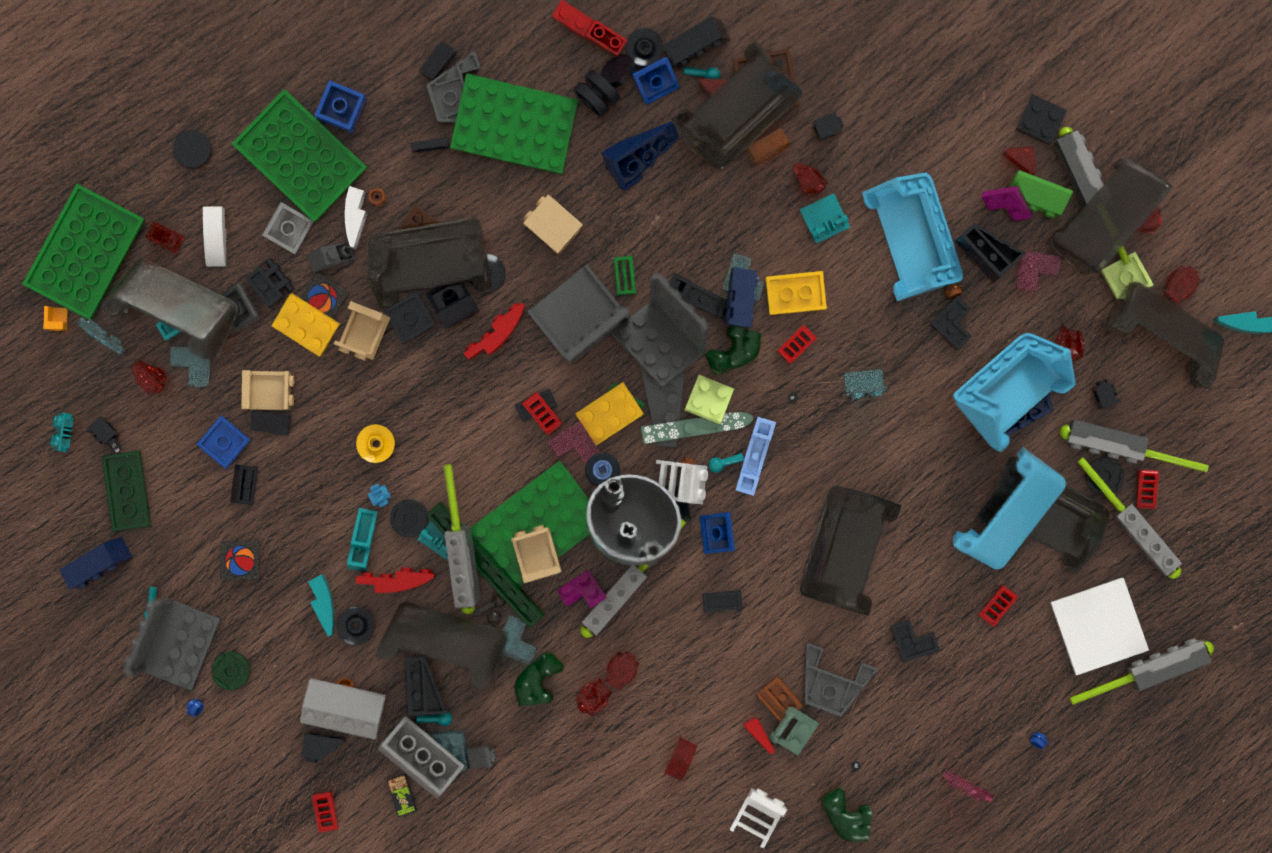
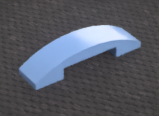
[736,417,776,496]

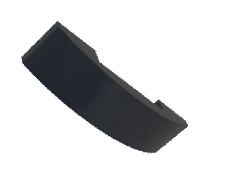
[669,273,727,320]

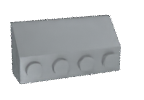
[300,678,386,739]
[378,716,465,799]

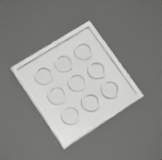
[1050,577,1149,675]

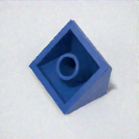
[633,57,680,105]
[700,512,735,554]

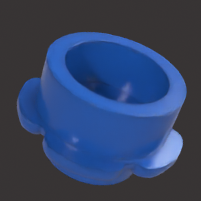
[186,699,204,717]
[1030,732,1048,749]

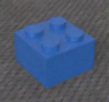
[314,80,367,134]

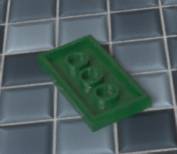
[102,450,151,532]

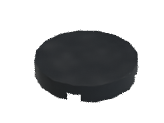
[600,54,635,88]
[173,130,212,169]
[1085,457,1124,495]
[390,499,429,537]

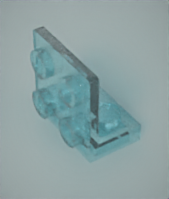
[844,369,888,399]

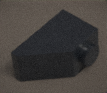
[301,732,346,762]

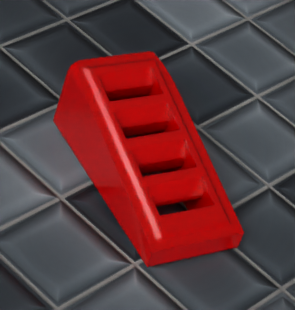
[776,325,817,365]
[522,392,562,435]
[1136,470,1159,509]
[978,585,1018,627]
[743,717,775,754]
[312,791,339,833]

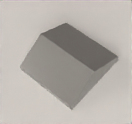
[262,202,313,254]

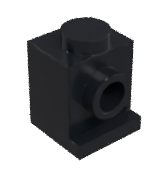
[1091,379,1121,410]
[86,417,120,447]

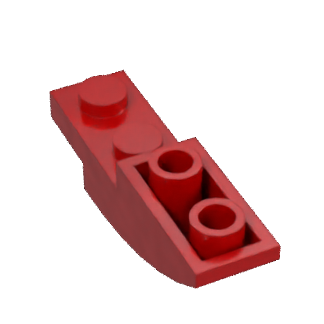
[551,0,627,56]
[464,303,525,361]
[356,567,436,593]

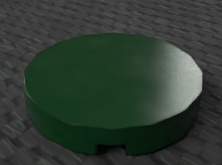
[212,652,251,690]

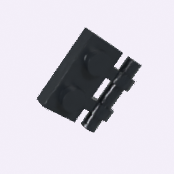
[245,258,295,308]

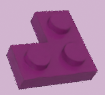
[981,186,1033,221]
[557,569,607,608]

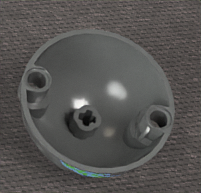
[586,475,681,566]

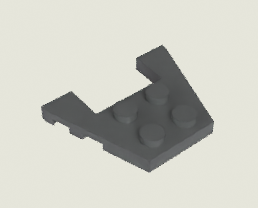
[426,52,480,123]
[804,642,878,717]

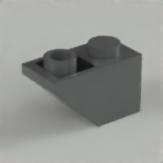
[307,242,356,273]
[467,744,497,769]

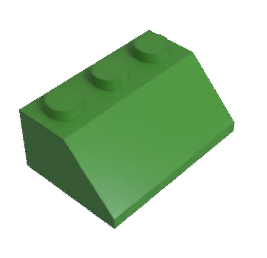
[1009,170,1073,219]

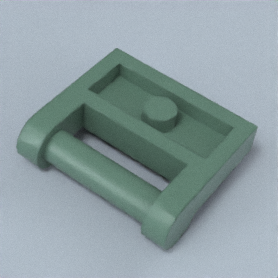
[769,706,818,755]

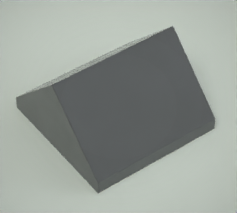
[217,283,262,333]

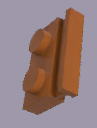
[756,676,803,722]

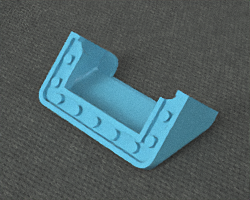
[862,173,963,301]
[954,333,1076,452]
[952,446,1066,569]

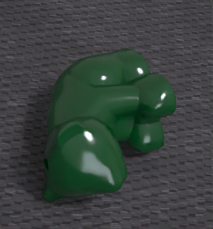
[705,326,762,375]
[514,651,564,706]
[820,787,872,843]

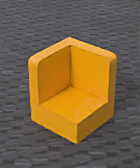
[43,306,68,331]

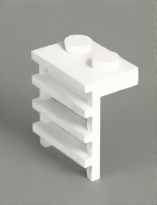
[656,460,708,504]
[730,788,787,848]

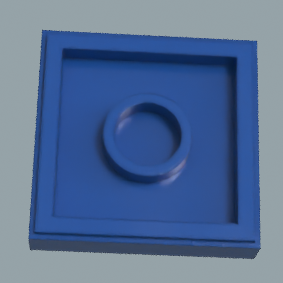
[196,415,251,469]

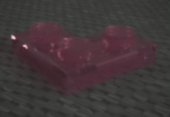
[1016,250,1061,292]
[548,421,601,463]
[943,770,994,802]

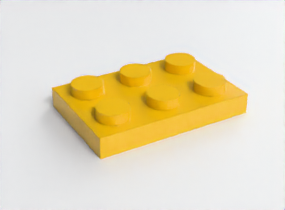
[765,271,827,315]
[272,293,340,357]
[576,382,644,446]

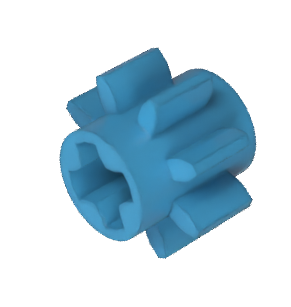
[368,483,391,507]

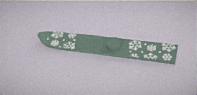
[641,412,754,444]

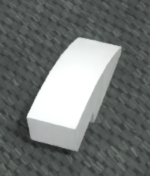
[345,186,367,250]
[203,207,226,267]

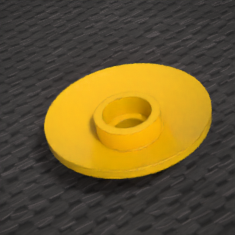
[356,424,395,463]

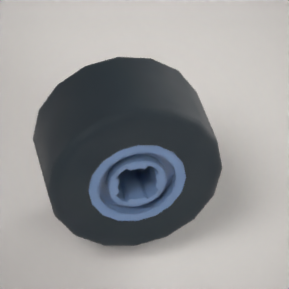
[585,453,620,487]

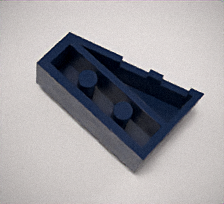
[723,267,759,329]
[59,537,133,590]

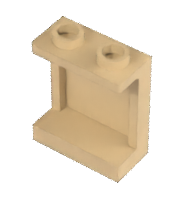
[523,194,583,255]
[334,301,390,361]
[241,370,294,410]
[511,525,562,583]

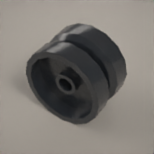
[573,69,621,118]

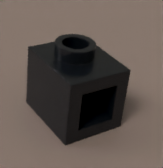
[812,113,843,142]

